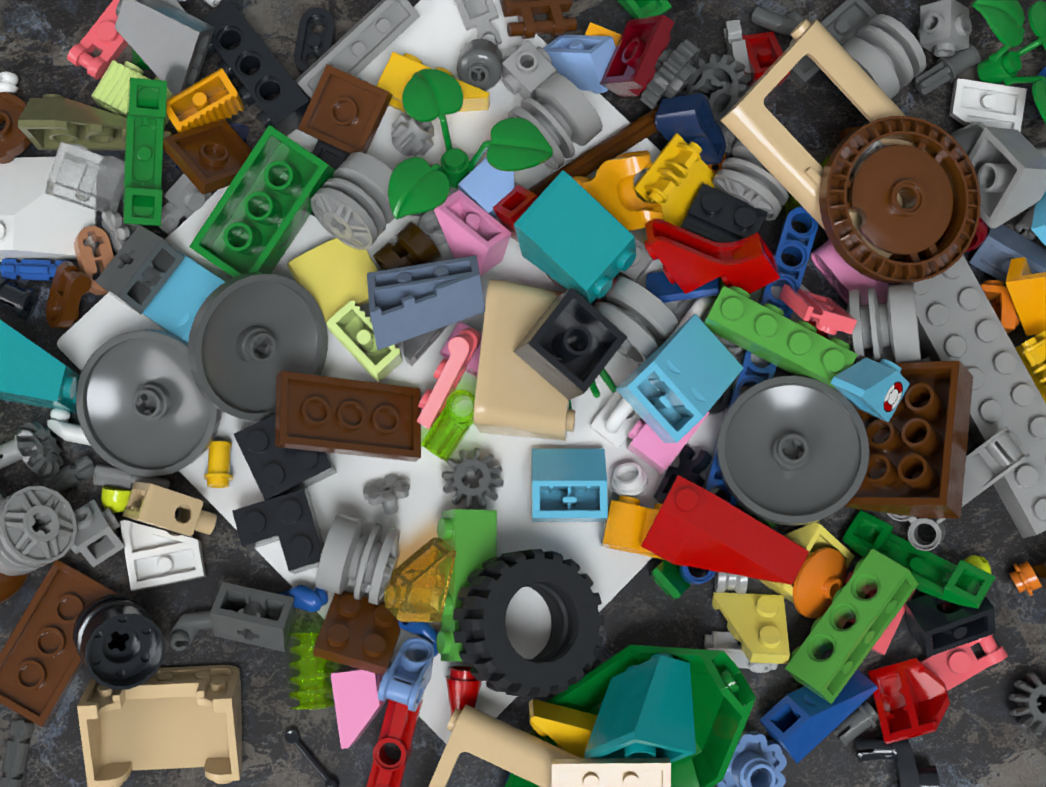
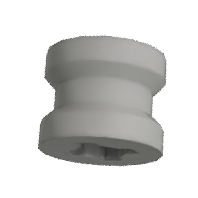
[714,572,748,594]

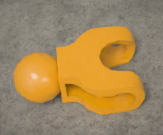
[572,150,664,231]

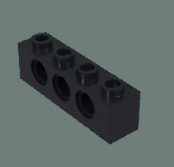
[201,0,310,136]

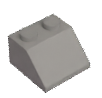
[968,127,1046,228]

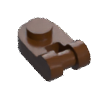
[46,261,91,329]

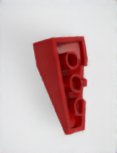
[641,475,809,585]

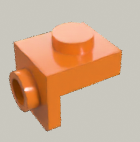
[980,280,1020,334]

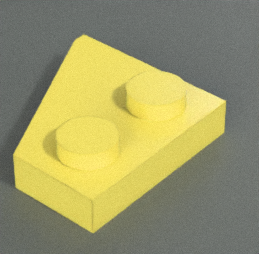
[712,592,790,664]

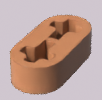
[74,226,114,295]

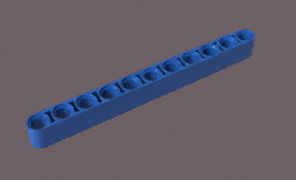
[679,207,818,585]

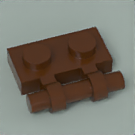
[500,0,577,39]

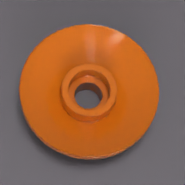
[793,547,847,618]

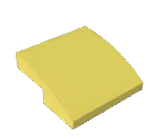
[287,238,378,323]

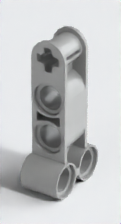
[887,427,1030,551]

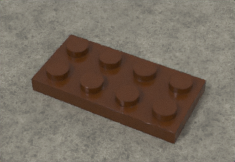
[275,371,421,462]
[0,559,122,727]

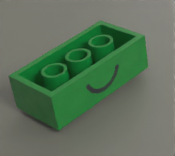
[189,125,336,278]

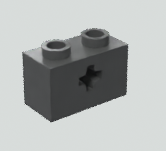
[95,225,185,315]
[210,582,296,652]

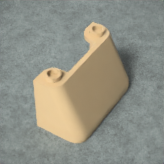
[473,279,576,441]
[77,665,243,787]

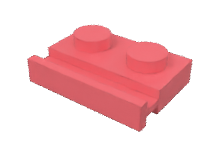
[779,284,857,335]

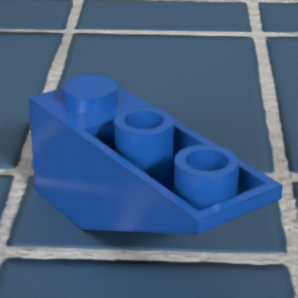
[759,669,878,764]

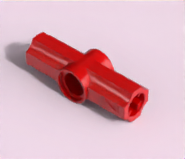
[367,699,423,787]

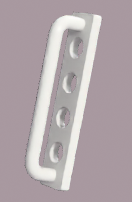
[591,296,716,447]

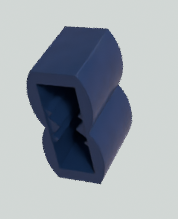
[655,93,726,165]

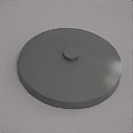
[188,272,328,421]
[76,329,222,477]
[717,376,869,526]

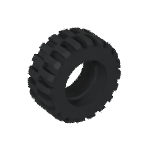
[453,549,605,697]

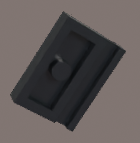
[681,183,768,243]

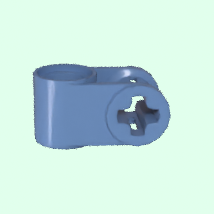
[378,637,434,712]

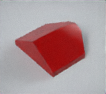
[868,658,950,744]

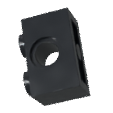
[905,594,996,657]

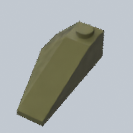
[18,94,172,150]

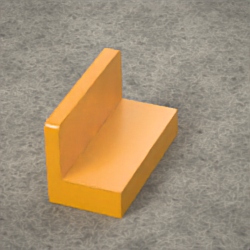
[1005,257,1046,336]

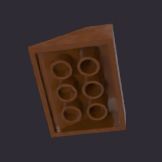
[844,361,973,519]

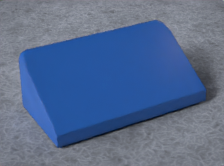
[646,271,721,303]

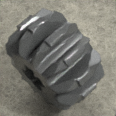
[441,448,504,510]
[1008,672,1046,735]

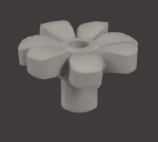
[102,210,138,254]
[363,475,410,515]

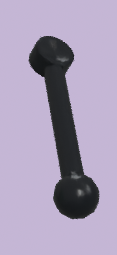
[284,729,340,787]

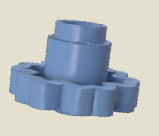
[716,730,787,787]

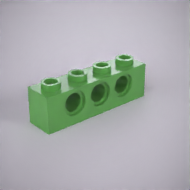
[785,548,918,704]

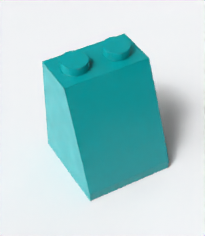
[514,170,637,304]
[0,320,80,413]
[585,653,696,763]

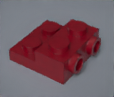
[600,15,675,97]

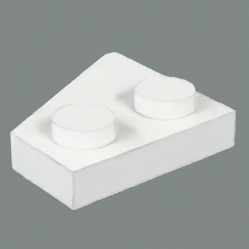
[949,78,1027,132]
[120,520,207,591]

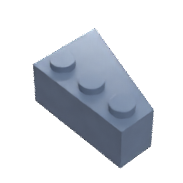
[367,255,485,350]

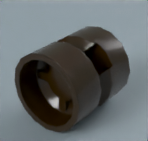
[373,222,441,270]

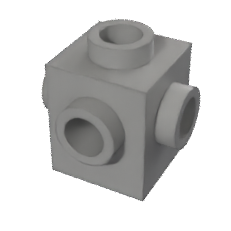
[918,0,972,57]
[502,41,557,100]
[71,499,125,567]

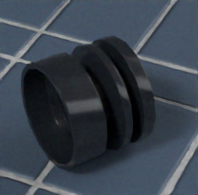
[73,594,166,690]

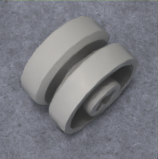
[593,276,679,365]

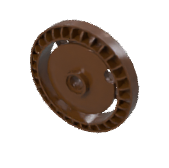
[819,116,981,284]

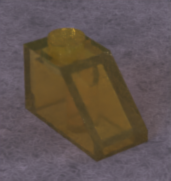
[384,537,457,622]

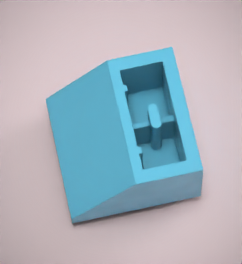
[532,449,608,522]

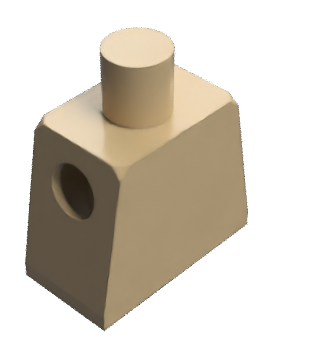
[123,481,217,537]

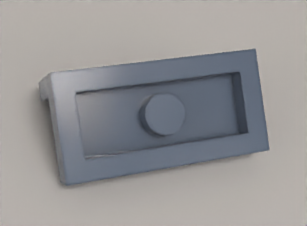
[969,224,1046,284]

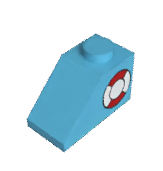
[831,358,910,422]

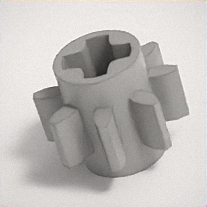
[391,113,434,157]

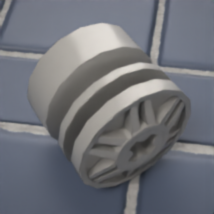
[841,14,926,99]
[508,73,603,170]
[712,139,789,221]
[311,152,395,250]
[846,283,921,363]
[0,486,77,576]
[316,513,400,605]

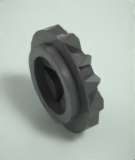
[16,421,63,477]

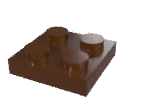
[297,64,393,154]
[163,119,252,195]
[313,591,408,676]

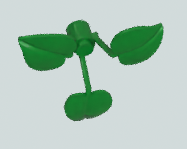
[971,0,1046,124]
[388,69,553,220]

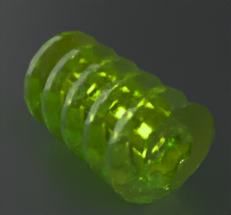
[289,633,336,710]

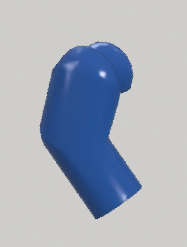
[278,585,328,612]
[398,611,439,657]

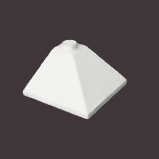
[0,155,98,262]

